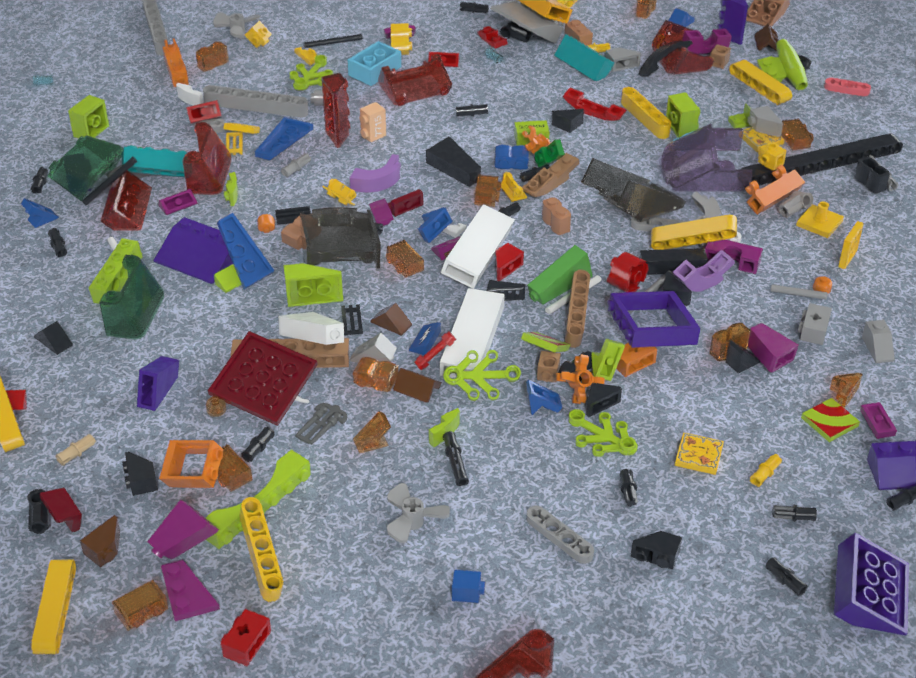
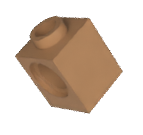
[709,45,731,69]
[537,351,561,382]

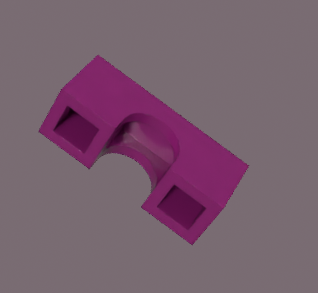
[682,29,732,55]
[705,240,763,274]

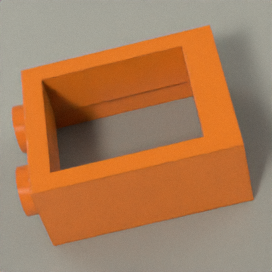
[159,440,223,488]

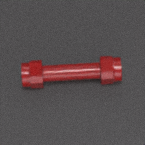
[414,331,457,370]

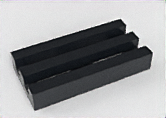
[275,206,312,225]
[341,304,363,335]

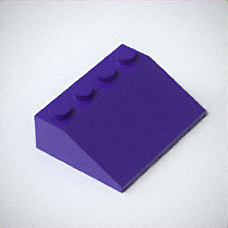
[154,217,233,284]
[834,532,909,636]

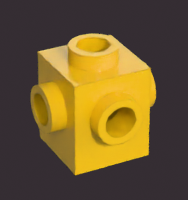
[244,21,271,48]
[758,142,787,171]

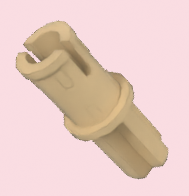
[55,434,96,466]

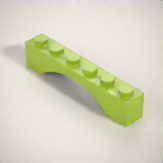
[205,449,311,549]

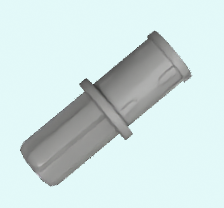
[281,153,311,177]

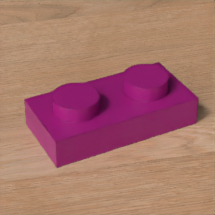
[860,402,897,439]

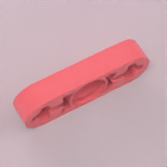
[824,78,871,96]

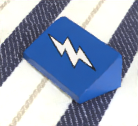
[409,322,441,355]

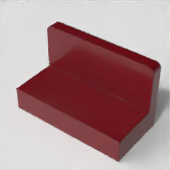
[387,189,424,217]
[40,487,82,532]

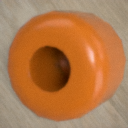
[257,214,275,233]
[813,276,832,294]

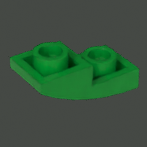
[534,139,565,167]

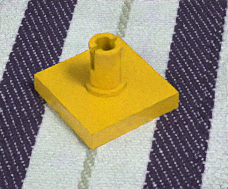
[796,201,844,238]

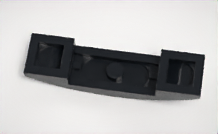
[638,41,693,77]

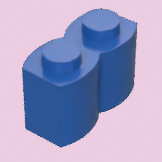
[495,145,529,170]

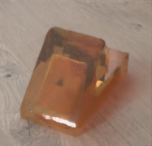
[830,373,863,408]
[353,411,391,453]

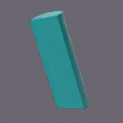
[554,34,615,81]

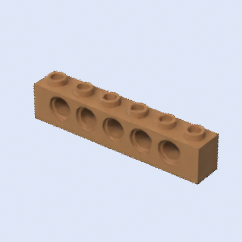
[230,338,350,368]

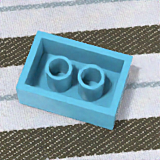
[347,41,402,86]

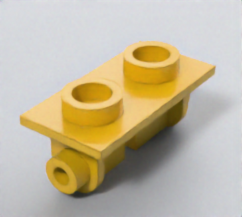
[498,172,527,202]
[322,179,356,206]

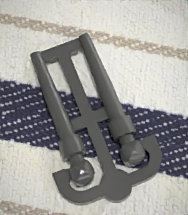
[295,403,348,445]

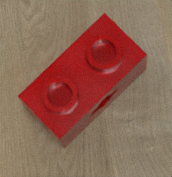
[220,609,271,666]

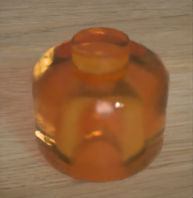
[206,396,226,417]

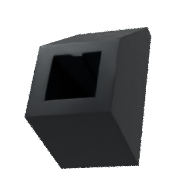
[122,452,158,496]
[630,531,682,570]

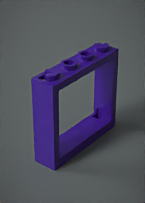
[607,291,701,348]

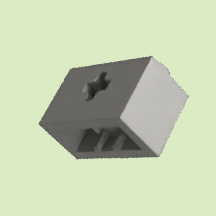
[798,303,832,345]

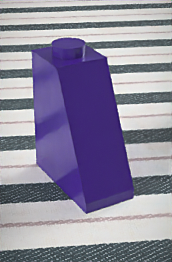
[137,356,179,411]

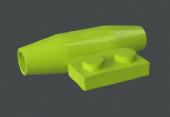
[757,39,808,90]

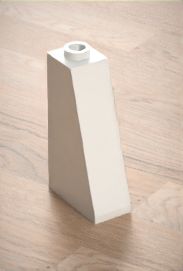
[279,312,344,345]

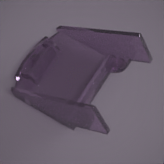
[661,123,753,192]

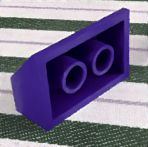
[717,0,748,45]
[867,441,916,490]

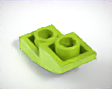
[224,172,238,206]
[429,408,460,448]

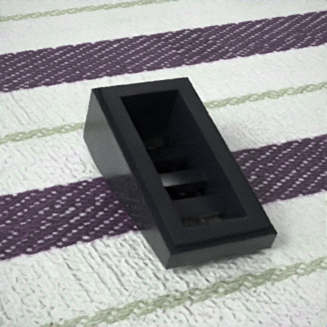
[487,280,526,301]

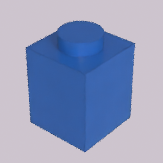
[452,570,485,603]

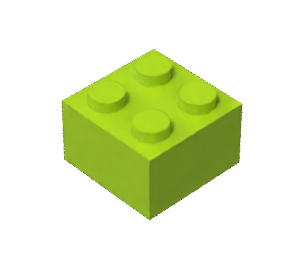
[666,92,701,138]
[68,95,109,142]

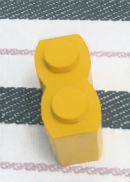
[391,23,412,55]

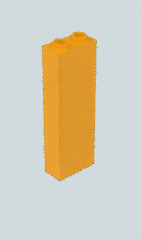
[518,0,573,24]

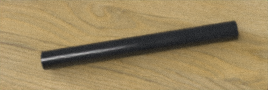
[304,34,363,48]
[82,157,138,206]

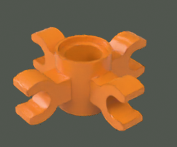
[522,126,551,154]
[556,355,605,404]

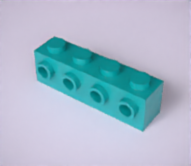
[122,145,193,178]

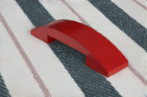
[563,87,627,121]

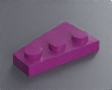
[161,560,220,621]

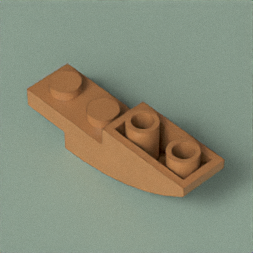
[522,152,580,197]

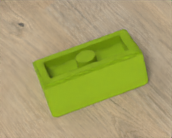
[214,264,242,293]

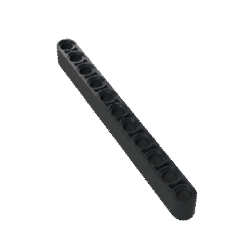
[737,133,903,187]

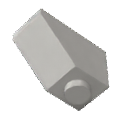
[605,48,641,72]
[748,106,783,137]
[862,320,895,363]
[350,333,397,367]

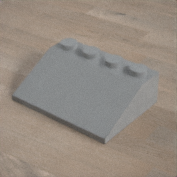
[490,1,564,43]

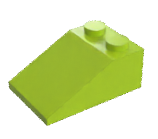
[284,263,343,307]

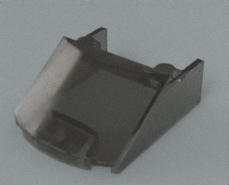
[581,158,686,222]
[300,207,381,269]

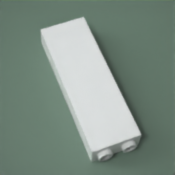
[441,204,515,289]
[440,288,505,382]

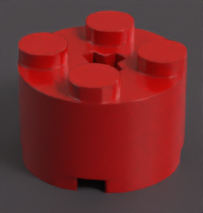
[607,252,648,292]

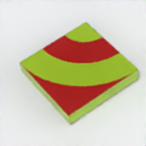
[521,332,571,353]
[801,398,860,442]

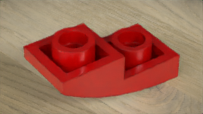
[477,26,508,49]

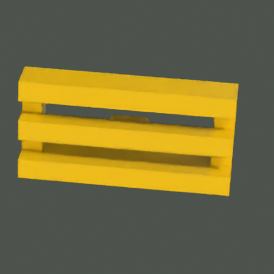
[223,122,260,134]
[226,132,243,155]

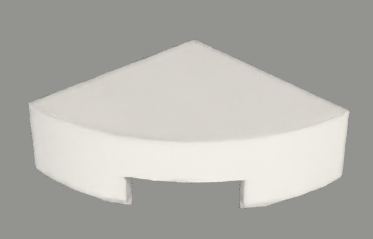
[443,223,467,238]

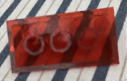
[321,73,351,148]
[101,170,152,231]

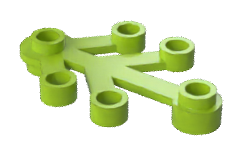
[289,55,333,91]
[443,350,521,401]
[568,409,638,457]

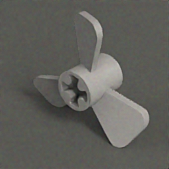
[213,12,261,39]
[387,483,450,543]

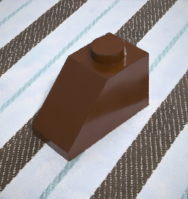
[80,515,120,568]

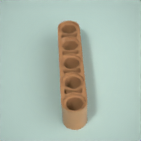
[564,270,590,348]

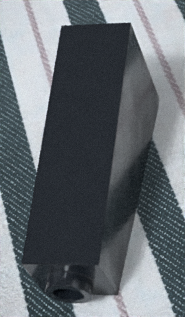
[426,136,481,187]

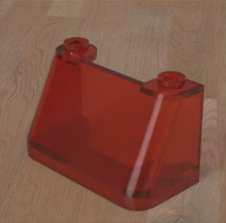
[652,20,714,75]
[378,54,453,106]
[183,122,232,195]
[473,629,555,678]

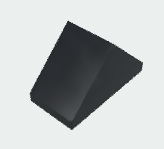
[551,109,584,133]
[663,271,692,306]
[34,321,73,355]
[725,340,760,374]
[586,382,622,417]

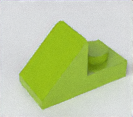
[728,103,752,129]
[591,339,625,381]

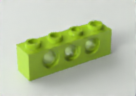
[89,238,143,306]

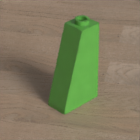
[527,245,593,305]

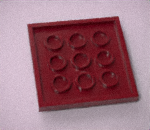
[208,331,318,426]

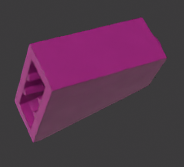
[746,323,799,373]
[147,499,219,560]

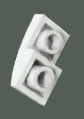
[176,83,204,106]

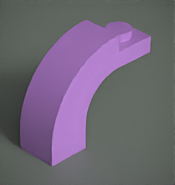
[350,154,401,192]
[673,250,735,292]

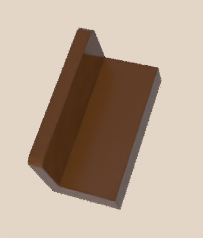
[754,24,779,51]
[393,368,442,403]

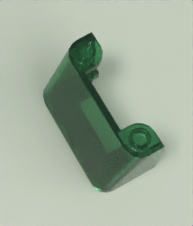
[48,135,123,201]
[99,254,165,339]

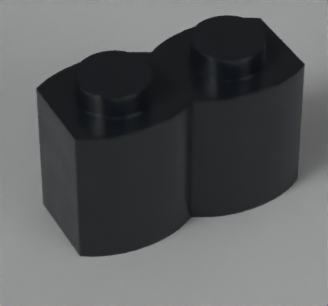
[855,156,890,194]

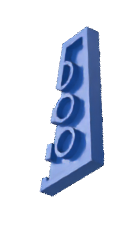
[255,117,314,160]
[217,213,275,290]

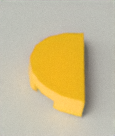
[294,47,317,66]

